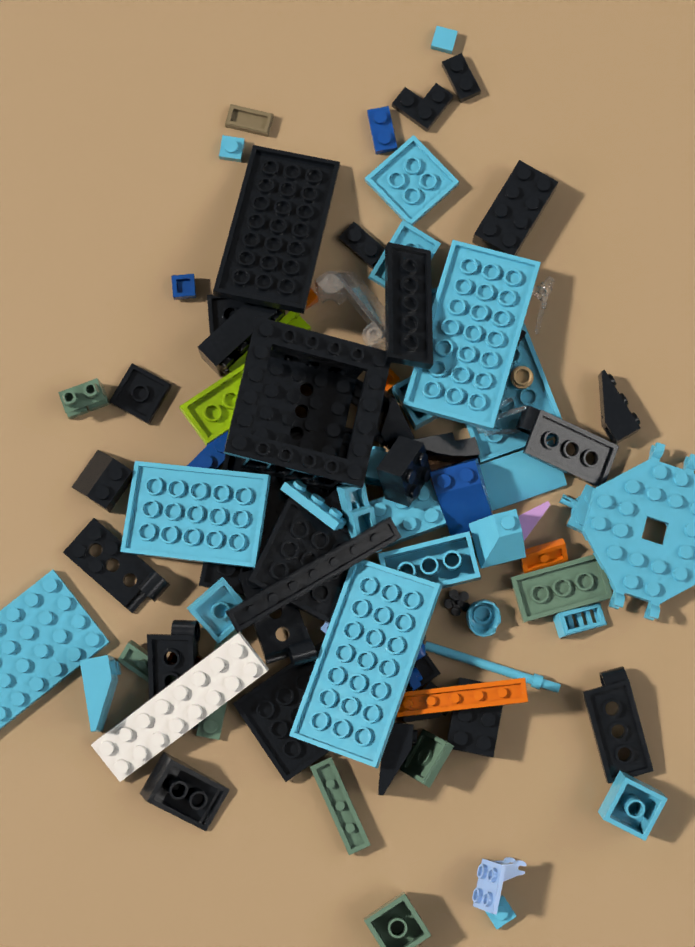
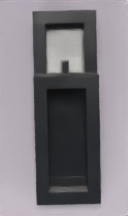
[414,432,480,462]

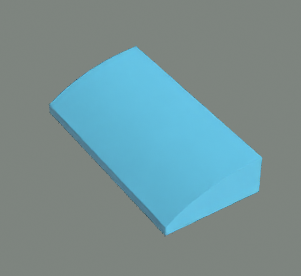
[480,440,567,511]

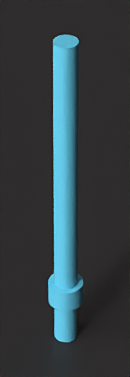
[425,641,561,693]

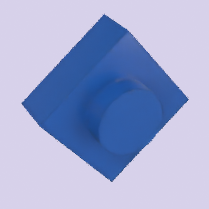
[172,274,196,300]

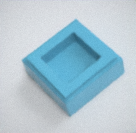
[431,26,458,54]

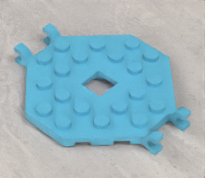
[582,442,695,621]

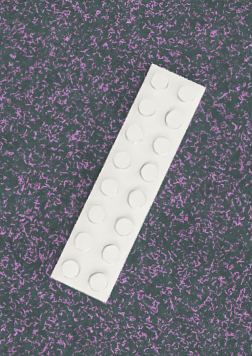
[91,632,269,782]

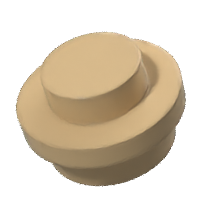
[510,366,534,389]

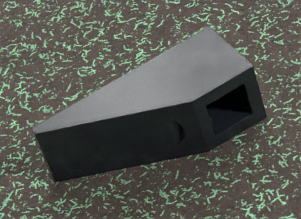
[598,370,640,444]

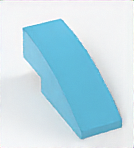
[336,483,382,553]

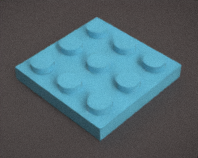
[365,135,459,226]

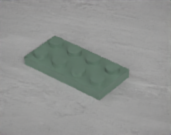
[510,555,612,623]

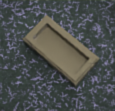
[225,104,274,137]

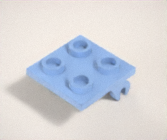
[472,857,527,915]

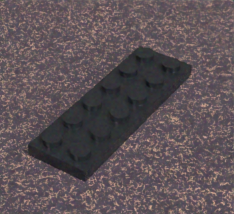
[385,242,433,369]

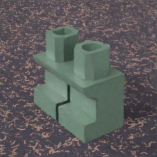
[58,378,110,419]

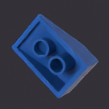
[430,458,493,536]

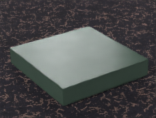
[400,729,454,788]

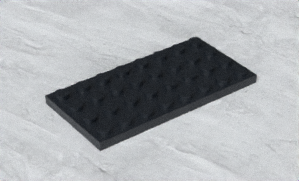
[213,145,340,314]
[233,641,441,782]

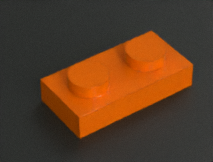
[520,538,568,574]

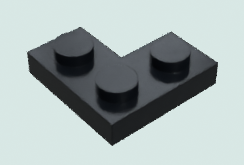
[392,83,454,132]

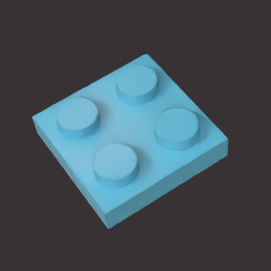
[187,577,243,644]

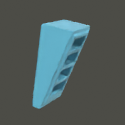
[553,602,607,638]

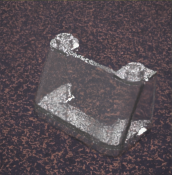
[315,270,385,350]

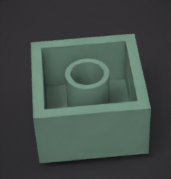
[364,892,431,947]

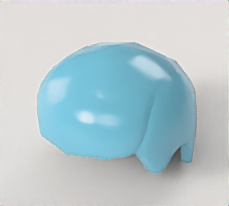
[466,599,501,637]

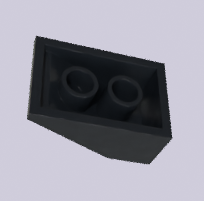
[378,723,418,795]
[140,752,230,831]

